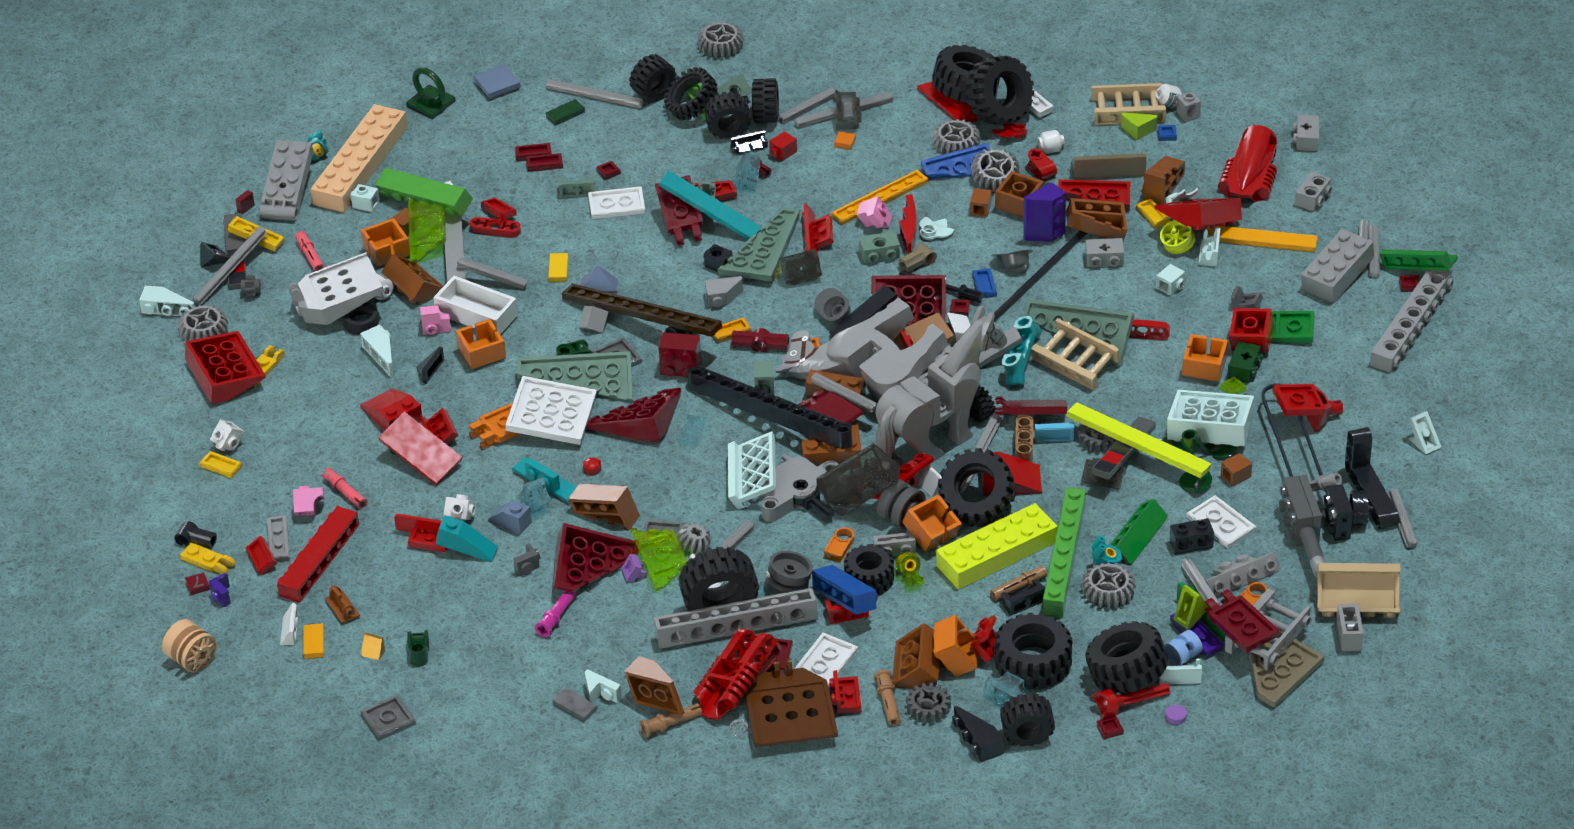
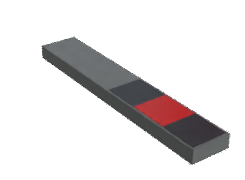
[224,213,247,290]
[1091,416,1156,480]

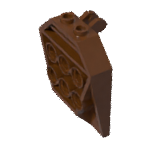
[745,658,838,748]

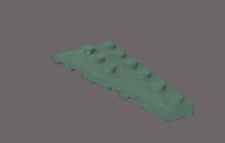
[718,207,800,282]
[1023,299,1134,367]
[517,351,633,403]

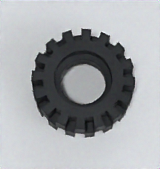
[969,385,996,422]

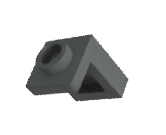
[1231,286,1263,308]
[513,543,541,576]

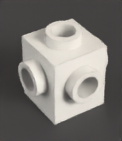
[210,419,245,452]
[443,494,475,522]

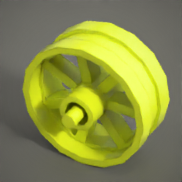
[1160,220,1195,254]

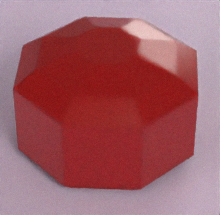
[583,457,602,476]

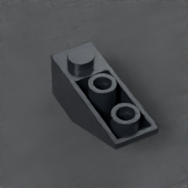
[952,706,1004,762]

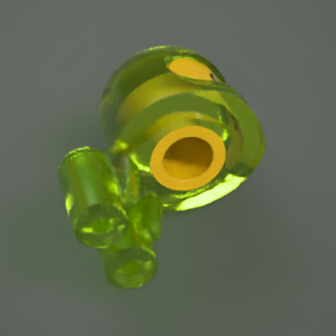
[895,552,924,587]

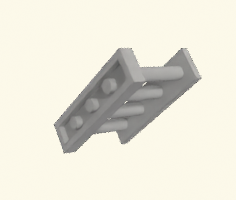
[1225,588,1311,671]

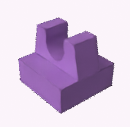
[622,554,648,582]

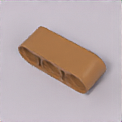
[1015,415,1033,462]

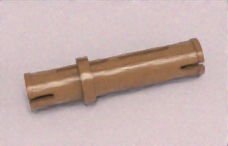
[990,565,1047,602]

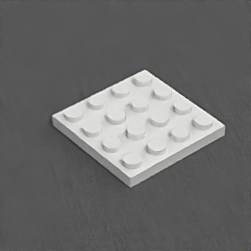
[505,376,597,445]

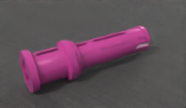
[535,591,577,637]

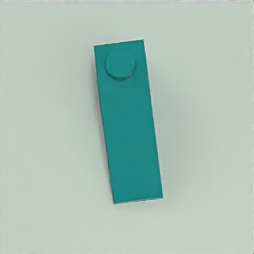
[436,515,498,562]

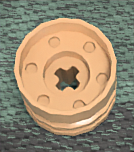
[162,619,217,673]

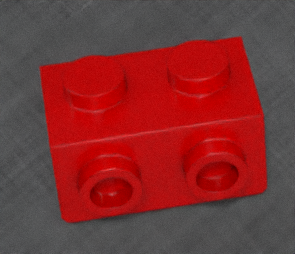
[419,408,458,445]
[970,615,997,663]
[829,670,862,714]

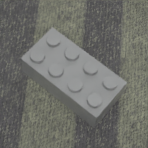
[1301,229,1374,303]

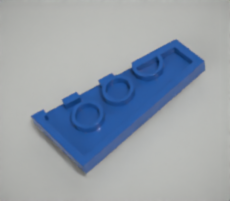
[920,143,990,179]

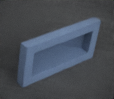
[581,265,618,293]

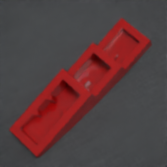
[899,194,917,255]

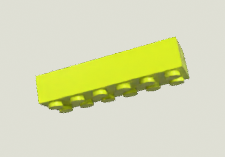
[936,503,1058,590]

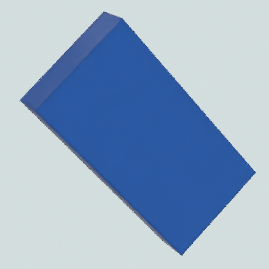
[972,268,997,298]

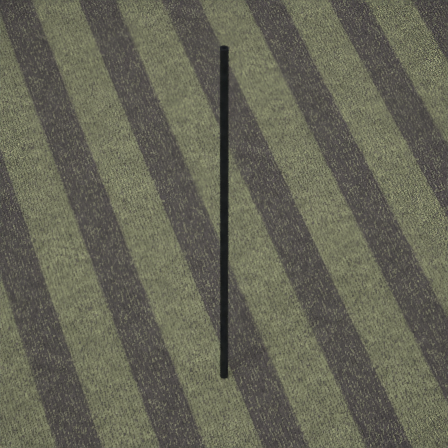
[994,231,1087,322]

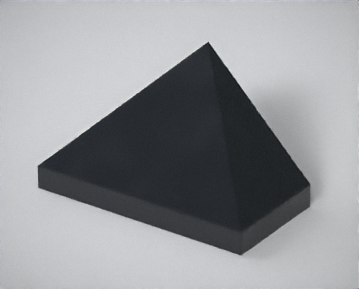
[200,242,230,267]
[416,346,444,384]

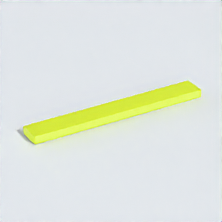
[1066,402,1211,478]

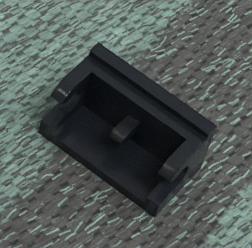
[999,579,1045,615]

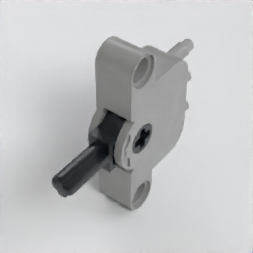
[751,454,840,522]

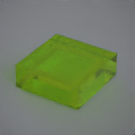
[1220,376,1247,394]

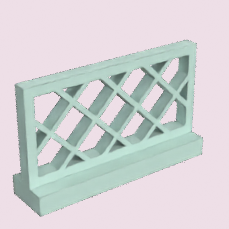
[728,431,776,509]

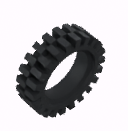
[664,67,718,121]

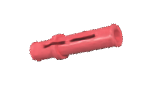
[295,231,325,272]
[322,468,368,509]

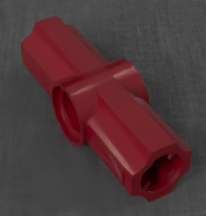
[731,328,790,352]

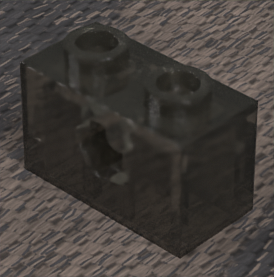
[779,249,822,285]

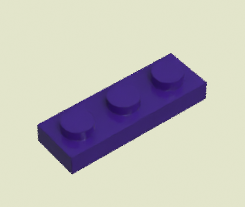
[1170,613,1223,658]

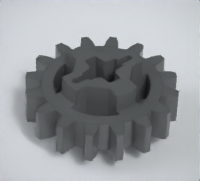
[1077,424,1117,452]
[906,683,951,722]

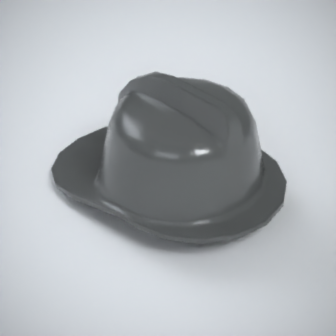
[991,250,1033,273]
[814,288,851,324]

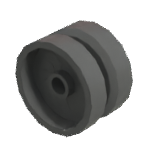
[877,479,925,530]
[764,550,813,595]

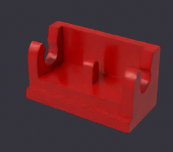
[825,600,869,624]

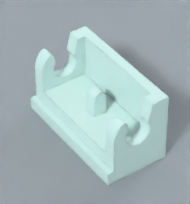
[1198,228,1220,267]
[1159,659,1202,685]

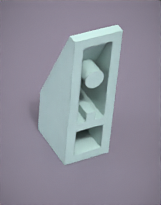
[360,325,394,377]

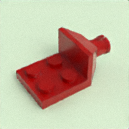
[1272,384,1343,432]

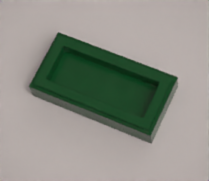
[546,99,585,126]

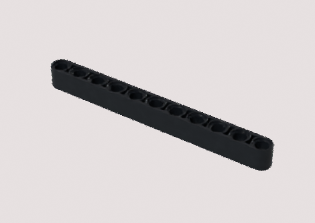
[688,366,853,449]

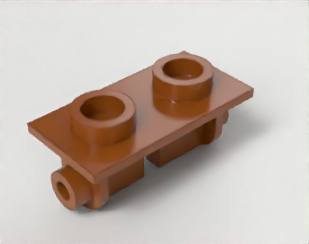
[325,585,360,624]

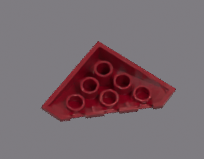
[871,275,947,326]
[586,388,681,442]
[553,523,640,593]

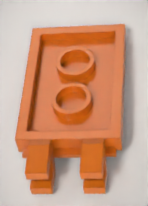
[469,402,521,449]

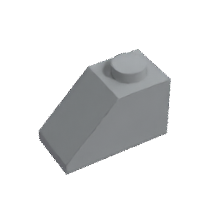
[705,276,743,308]

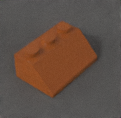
[381,254,444,304]
[892,623,940,688]

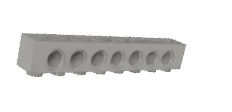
[1370,270,1454,373]
[654,588,818,649]

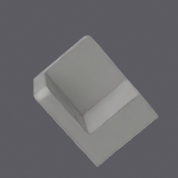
[579,306,608,333]

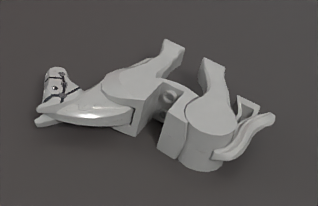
[875,306,1008,472]

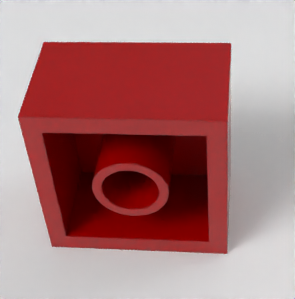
[1229,308,1274,352]

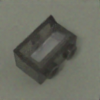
[833,90,861,130]

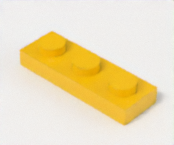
[227,216,284,252]

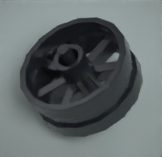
[1349,490,1373,526]

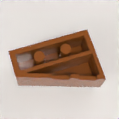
[1141,155,1185,204]
[1066,198,1128,241]
[802,424,862,468]
[568,484,640,531]

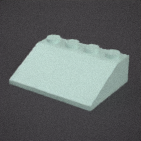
[1167,390,1254,446]

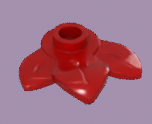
[992,123,1027,138]

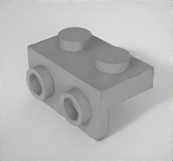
[873,532,916,557]

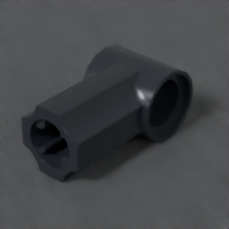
[174,521,217,549]

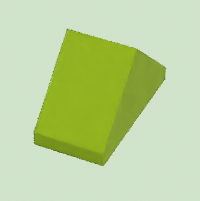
[1121,112,1157,140]
[1173,585,1208,630]

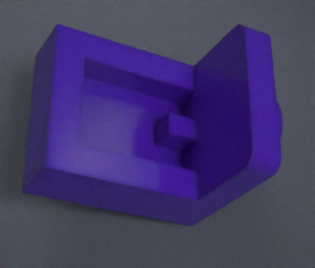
[209,573,231,607]

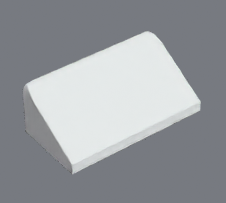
[947,313,970,341]
[916,465,942,496]
[280,603,298,646]

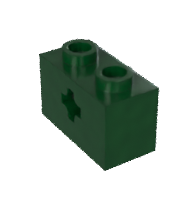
[1227,341,1263,383]

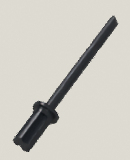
[899,271,984,303]

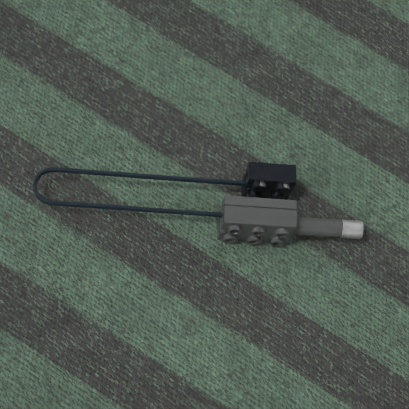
[1261,383,1353,578]

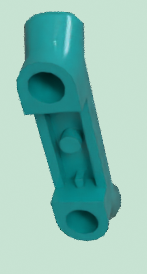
[1002,316,1041,386]

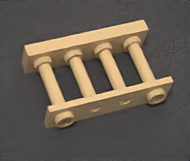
[1091,83,1166,125]
[1031,318,1121,391]

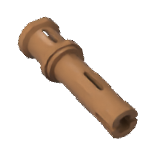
[874,670,901,726]
[640,703,702,738]

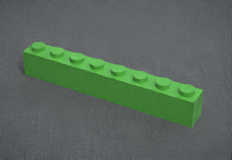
[1043,487,1086,618]

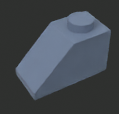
[488,500,532,535]

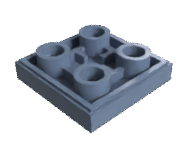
[474,64,521,99]

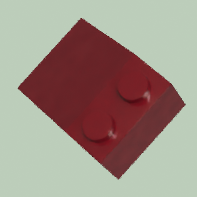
[799,390,864,424]

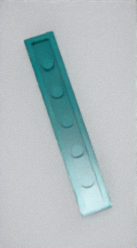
[658,170,761,240]

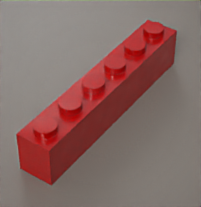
[277,506,359,603]

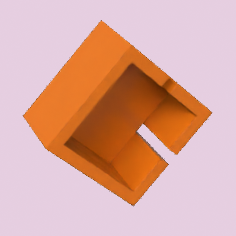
[361,218,411,267]
[455,319,506,370]
[1182,334,1228,382]
[902,494,962,552]
[933,615,977,676]

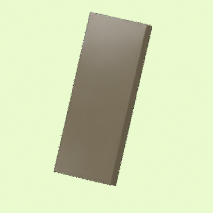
[1071,153,1146,179]

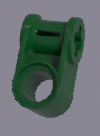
[556,339,593,356]
[407,630,429,667]

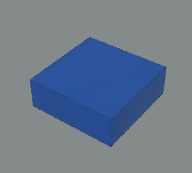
[1158,125,1177,141]

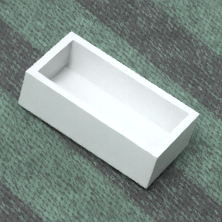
[434,276,518,334]

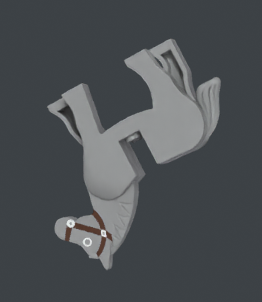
[775,298,952,401]

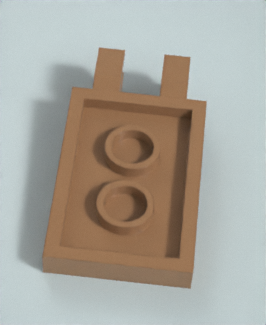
[893,313,955,350]

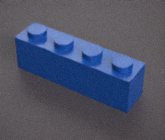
[812,565,877,615]

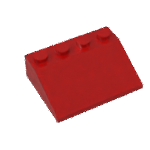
[1154,198,1242,230]
[185,331,266,404]

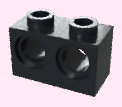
[1169,518,1214,555]

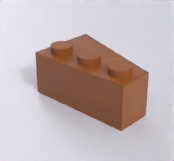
[805,369,866,409]

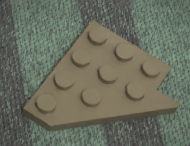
[1249,631,1324,708]

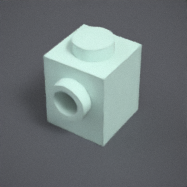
[350,184,380,212]
[1156,264,1185,296]

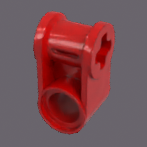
[1027,148,1057,181]

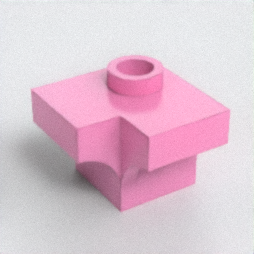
[857,196,892,229]
[420,305,451,335]
[293,486,325,517]

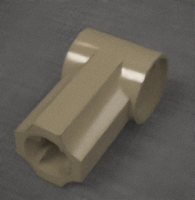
[898,243,937,272]

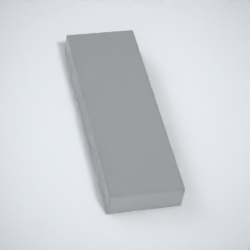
[979,326,1024,368]
[267,515,290,562]

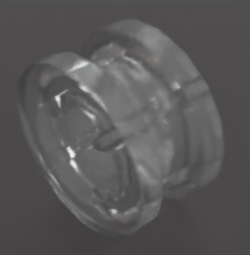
[730,719,748,739]

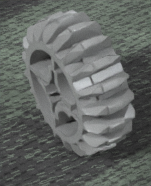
[697,21,744,59]
[932,119,980,155]
[971,147,1020,193]
[178,304,228,342]
[1081,562,1136,610]

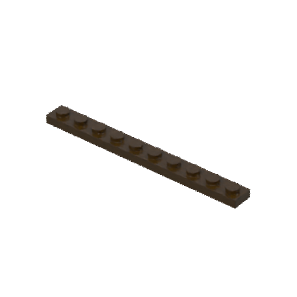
[561,283,723,337]

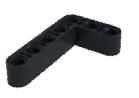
[1345,427,1399,529]

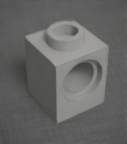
[1177,92,1201,122]

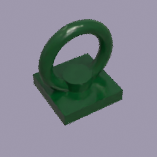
[406,67,456,119]

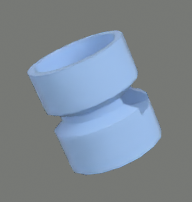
[1164,630,1203,666]

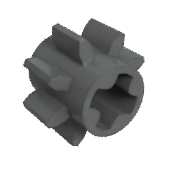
[241,275,261,297]

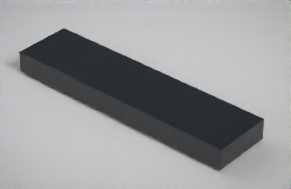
[829,285,898,337]

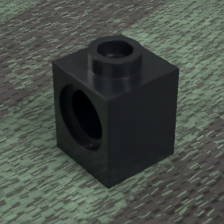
[703,244,733,272]

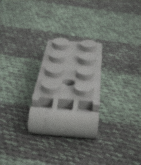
[259,140,314,221]

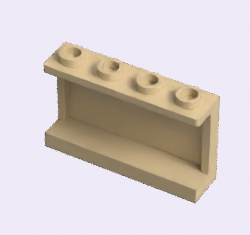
[1317,563,1401,618]

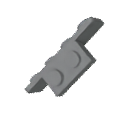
[1206,552,1280,597]

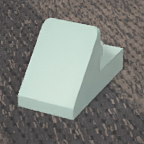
[1408,411,1441,455]
[585,669,622,703]

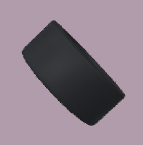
[343,302,379,335]

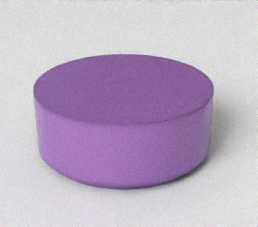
[1166,705,1187,725]

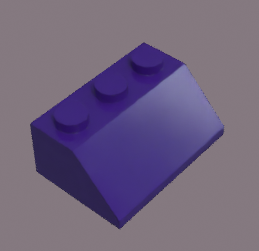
[1023,182,1066,242]

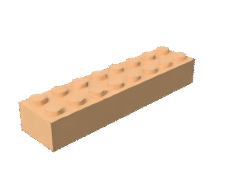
[310,104,408,213]

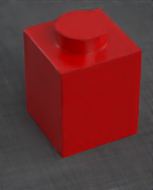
[769,131,797,162]

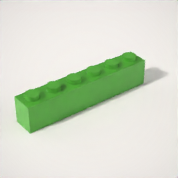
[375,168,473,216]

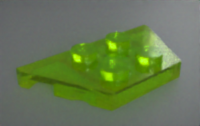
[408,199,446,263]
[630,528,687,592]

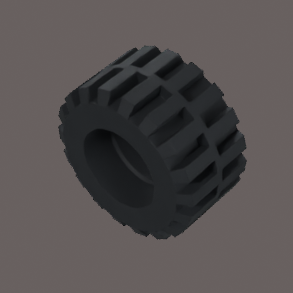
[629,54,677,102]
[752,78,779,123]
[705,92,751,139]
[844,544,894,595]
[1000,693,1055,747]

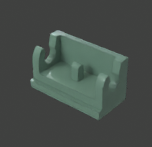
[558,174,595,198]

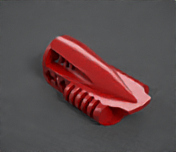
[1218,125,1277,202]
[694,628,782,720]

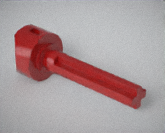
[1092,683,1170,720]

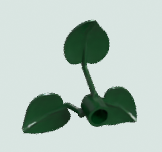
[1156,429,1238,493]

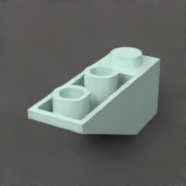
[139,286,194,316]

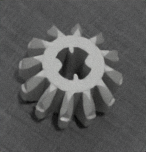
[677,522,711,555]

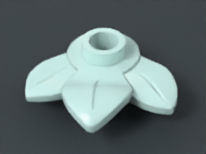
[1165,187,1199,203]
[919,217,954,240]

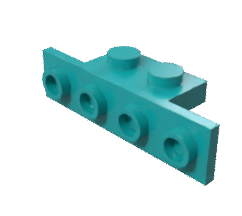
[512,457,576,504]

